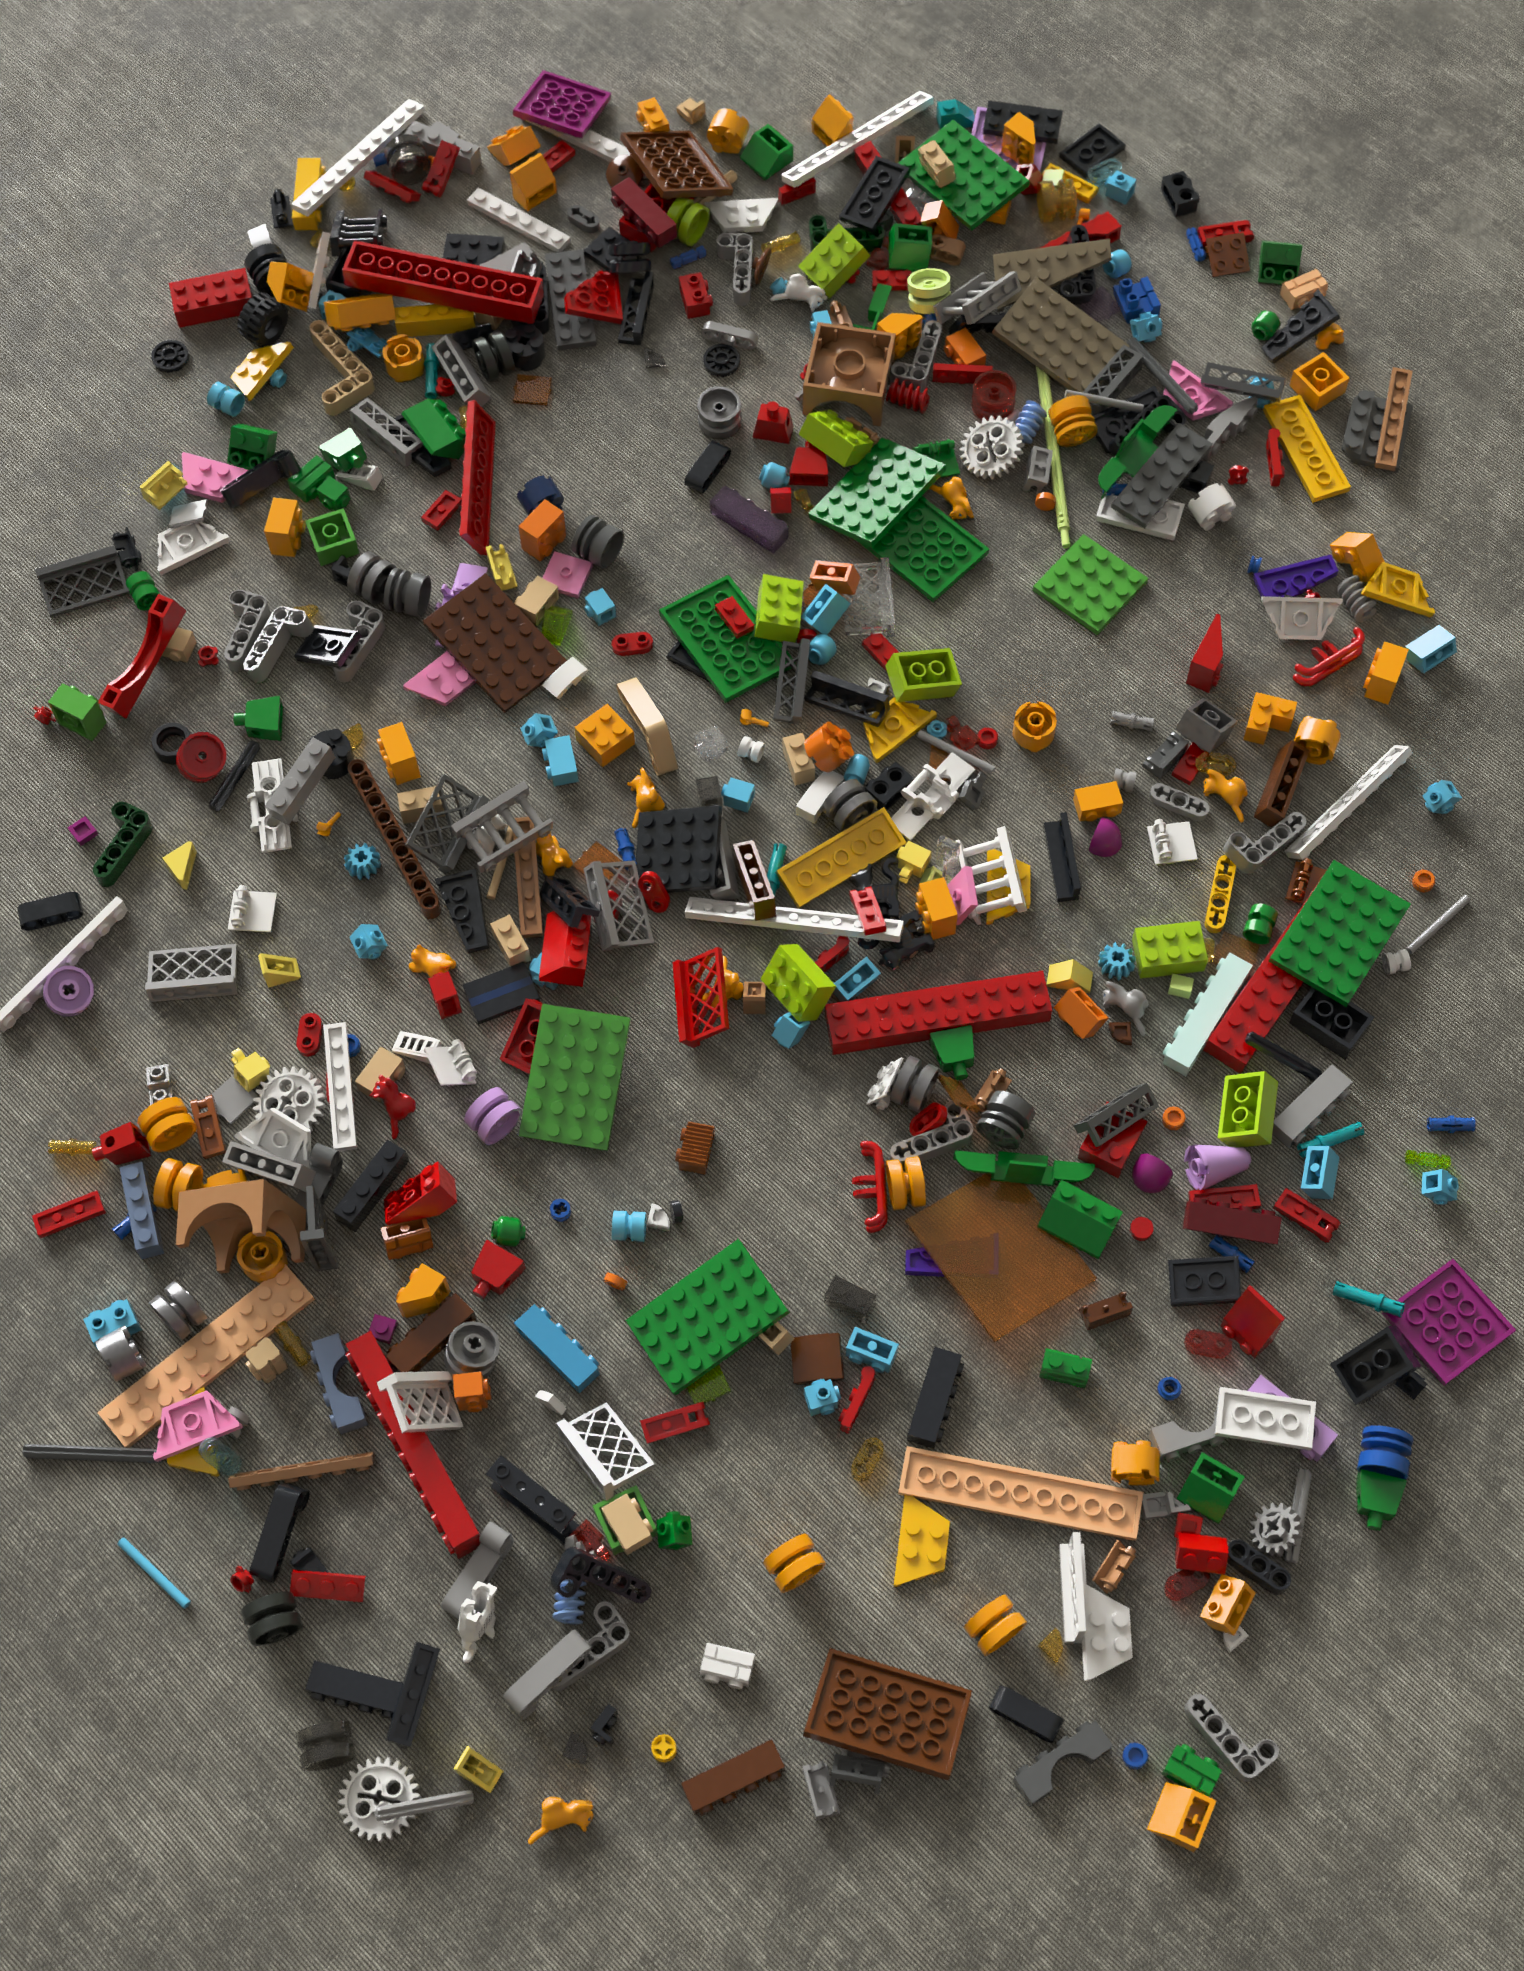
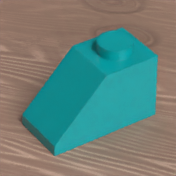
[936,99,975,130]

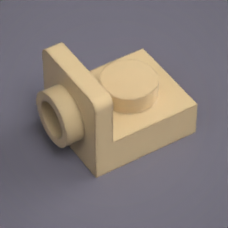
[676,98,705,125]

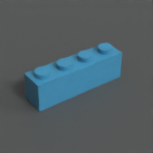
[514,1304,600,1394]

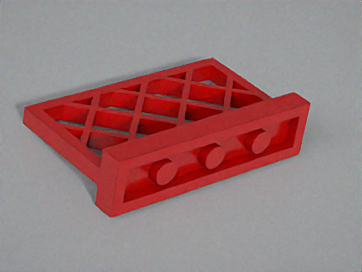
[672,947,729,1048]

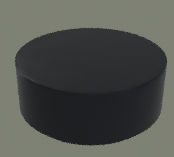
[669,1200,683,1224]

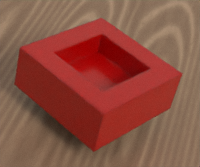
[1174,1512,1203,1538]

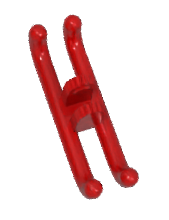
[1293,627,1365,686]
[852,1141,888,1233]

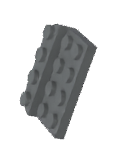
[1342,390,1413,473]

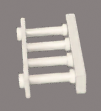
[954,826,1027,925]

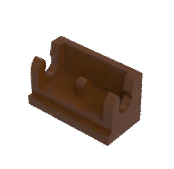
[1078,1291,1133,1331]

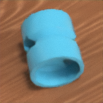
[207,382,245,417]
[612,1210,647,1242]

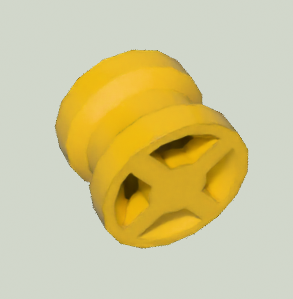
[651,1734,677,1763]

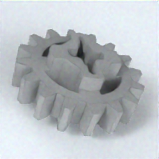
[1250,1503,1304,1557]

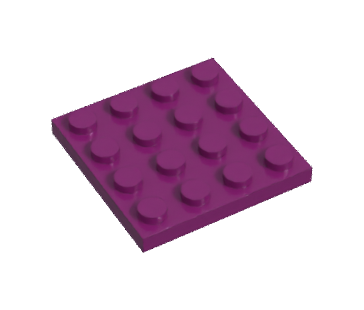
[513,70,611,139]
[1381,1259,1516,1386]

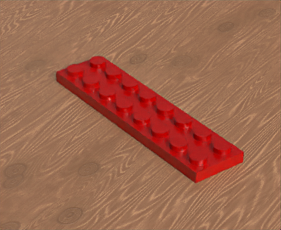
[459,400,496,555]

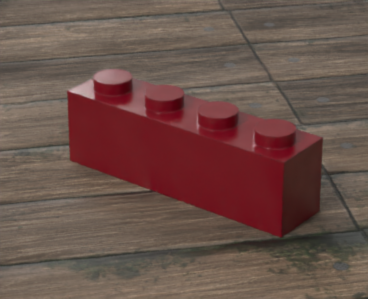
[611,177,677,248]
[1182,1198,1282,1245]

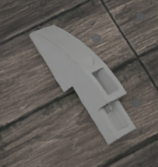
[1203,397,1258,461]

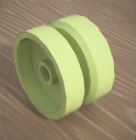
[908,268,951,314]

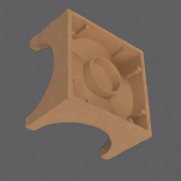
[803,322,896,426]
[176,1179,306,1274]

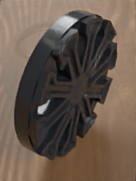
[151,340,189,373]
[703,344,740,377]

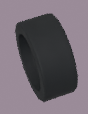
[152,722,191,765]

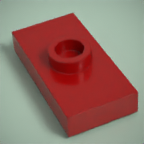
[1171,742,1211,785]

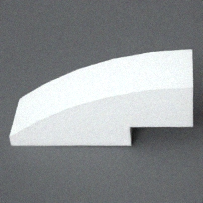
[796,771,845,824]

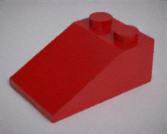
[1186,614,1224,693]
[500,999,543,1074]
[1078,1102,1148,1178]
[1220,1285,1285,1358]

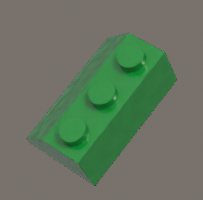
[402,399,466,459]
[1037,1180,1123,1259]

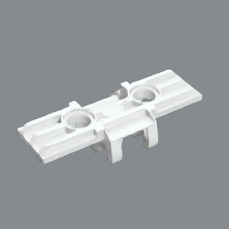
[891,752,975,841]
[247,758,298,853]

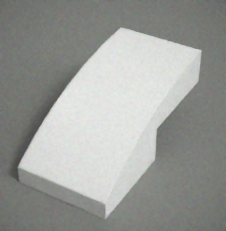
[542,657,588,700]

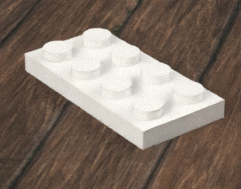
[1095,494,1185,541]
[1215,1387,1316,1451]

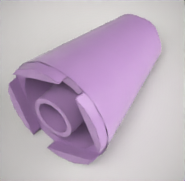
[1184,1145,1251,1190]

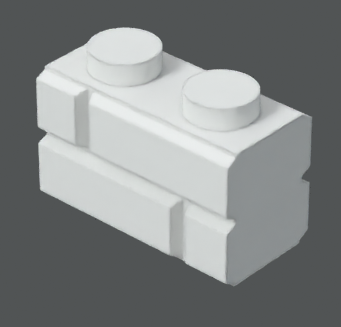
[700,1643,755,1689]

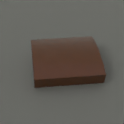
[791,1333,844,1385]

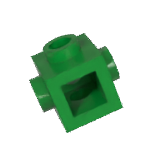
[656,1511,693,1550]

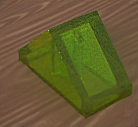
[542,606,573,646]

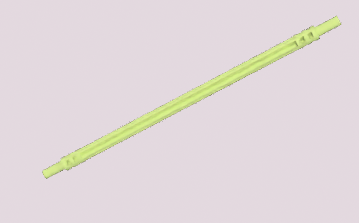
[1036,366,1070,549]

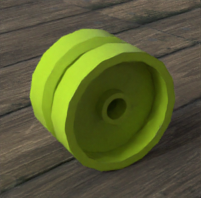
[667,198,709,246]

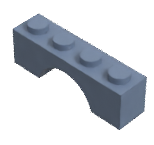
[119,1161,164,1259]
[310,1333,368,1434]

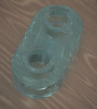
[1087,158,1122,186]
[199,1437,242,1475]

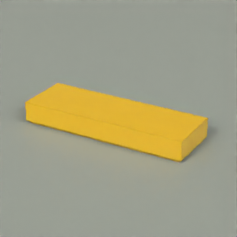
[1042,163,1099,204]

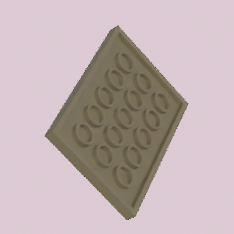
[992,278,1130,395]

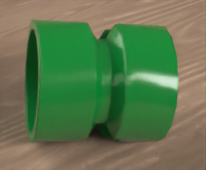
[126,571,160,611]
[1242,904,1279,945]

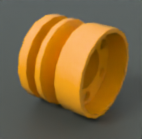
[1048,395,1098,447]

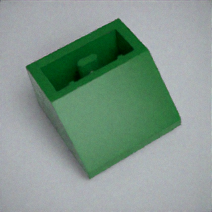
[740,124,793,180]
[888,223,932,272]
[1258,241,1303,284]
[227,424,278,470]
[1176,1452,1245,1524]

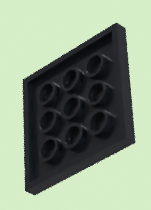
[633,805,722,894]

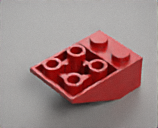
[384,1161,457,1225]

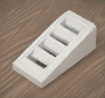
[336,464,383,490]
[392,1031,442,1064]

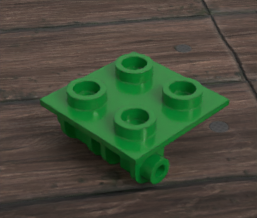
[912,439,960,478]

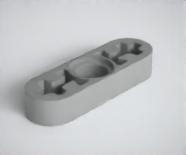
[701,321,758,350]
[1149,783,1209,821]

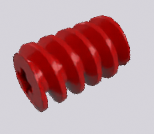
[886,378,930,414]

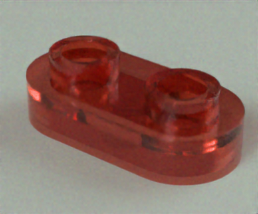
[1184,1329,1232,1359]
[1164,1569,1210,1601]

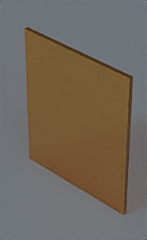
[905,1173,1097,1342]

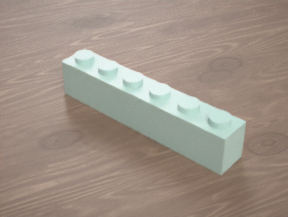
[1162,953,1253,1077]

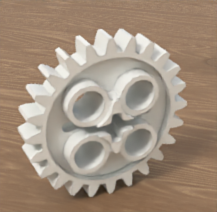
[959,415,1025,479]
[253,1067,326,1131]
[338,1757,421,1842]

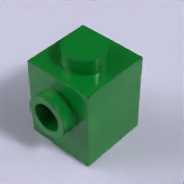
[316,476,351,511]

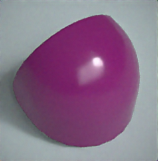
[1089,817,1122,857]
[1132,1153,1173,1193]

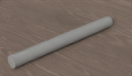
[1065,390,1144,412]
[917,730,995,774]
[1406,895,1471,955]

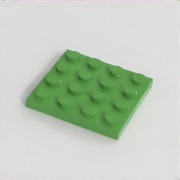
[1033,534,1148,636]

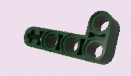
[809,215,885,253]
[93,801,153,887]

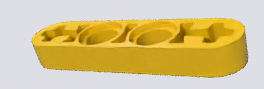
[1204,855,1236,933]

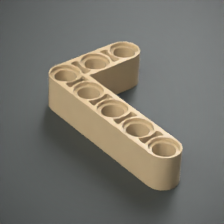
[310,320,375,416]
[616,677,678,776]

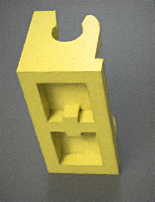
[140,461,188,510]
[486,544,517,591]

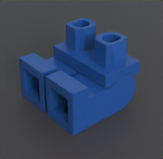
[1113,276,1161,324]

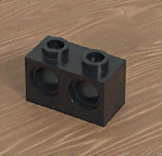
[1161,171,1200,218]
[865,762,914,811]

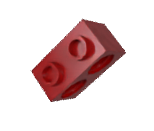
[428,971,462,1020]

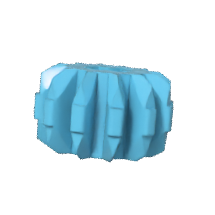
[344,843,381,880]
[1098,942,1136,981]

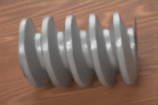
[1337,575,1377,622]

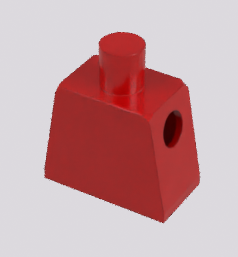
[753,401,794,444]
[790,441,828,487]
[92,1122,151,1165]
[471,1240,525,1299]

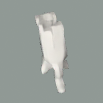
[457,1581,497,1663]

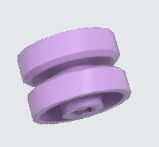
[43,966,94,1017]
[464,1087,522,1145]

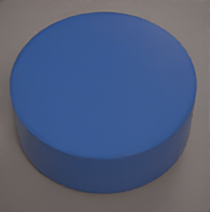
[348,1034,361,1058]
[1122,1743,1148,1770]

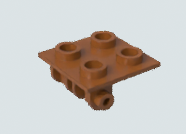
[1205,232,1250,277]
[1285,858,1327,904]

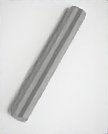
[1284,1469,1312,1564]
[375,1790,474,1821]

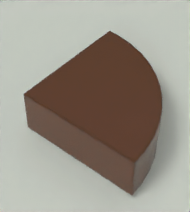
[1108,1022,1132,1045]

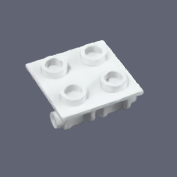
[1147,819,1198,865]
[228,885,277,932]
[424,1039,477,1086]
[866,1057,904,1110]

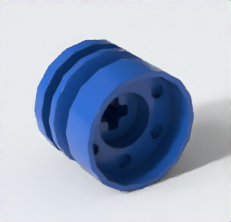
[1357,1426,1414,1480]

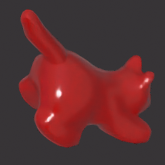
[369,1074,416,1140]

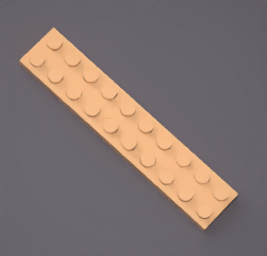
[98,1264,315,1448]
[898,1446,1143,1541]

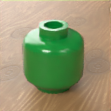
[1251,311,1281,340]
[491,1216,526,1247]

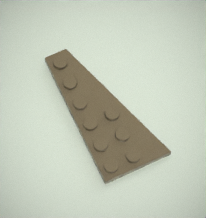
[993,239,1112,312]

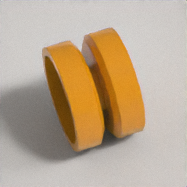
[137,1097,197,1152]
[886,1156,926,1211]
[153,1158,203,1212]
[763,1534,826,1593]
[964,1594,1027,1656]

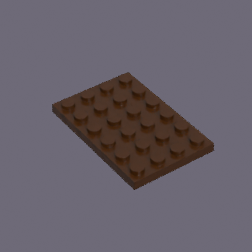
[620,130,734,199]
[422,573,567,713]
[803,1648,972,1781]

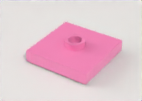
[542,551,593,599]
[947,866,978,925]

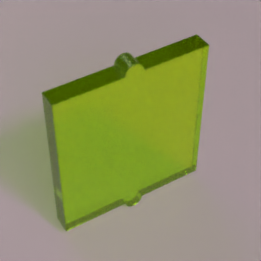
[687,1365,731,1404]

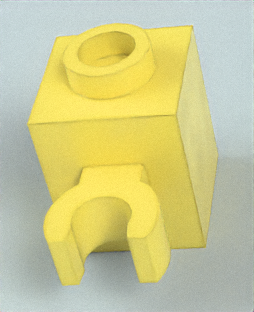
[896,841,931,884]
[231,1048,270,1092]

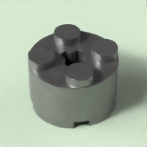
[95,1325,147,1382]

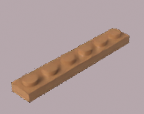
[1375,367,1413,471]
[513,817,543,938]
[228,1451,375,1490]

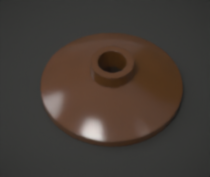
[606,155,643,187]
[751,247,772,286]

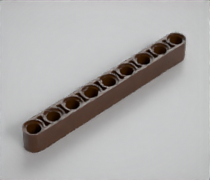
[348,759,441,919]

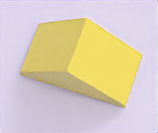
[163,841,197,890]
[258,953,301,988]
[1047,959,1093,994]
[454,1746,503,1793]

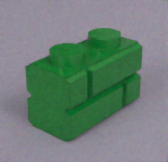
[287,455,335,503]
[1039,1348,1092,1388]
[1161,1744,1222,1797]

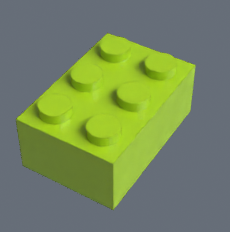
[798,223,870,298]
[799,410,874,467]
[754,574,804,643]
[885,648,962,702]
[1132,921,1208,979]
[761,944,836,1022]
[1218,1071,1278,1147]

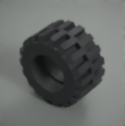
[237,293,289,348]

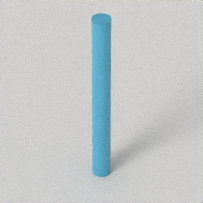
[117,1537,191,1609]

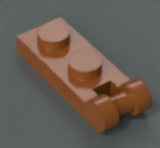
[190,1095,226,1159]

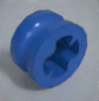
[1247,555,1262,574]
[550,1199,571,1222]

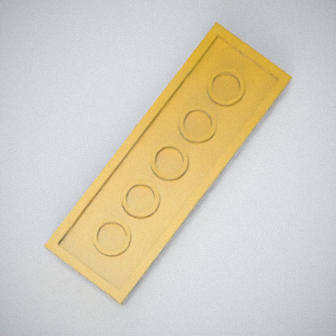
[1263,394,1351,503]
[775,807,907,909]

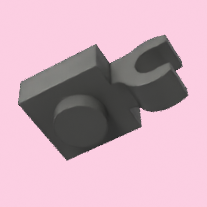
[959,771,986,810]

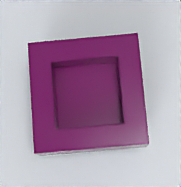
[67,816,99,846]
[368,1314,398,1344]

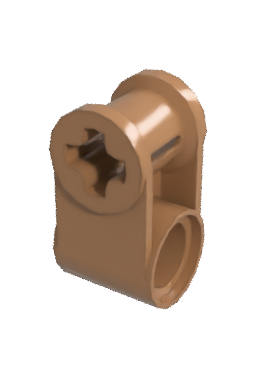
[930,234,966,266]

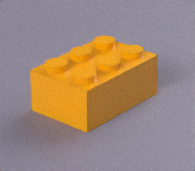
[324,293,396,331]

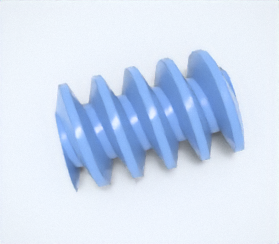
[1015,400,1047,444]
[553,1579,587,1624]

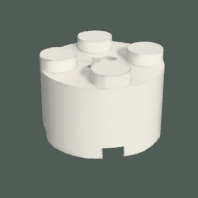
[1188,483,1236,531]

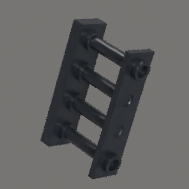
[330,209,387,257]
[486,1455,580,1546]

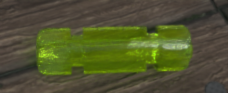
[1405,1150,1451,1169]

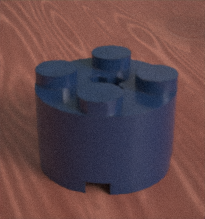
[517,475,564,516]

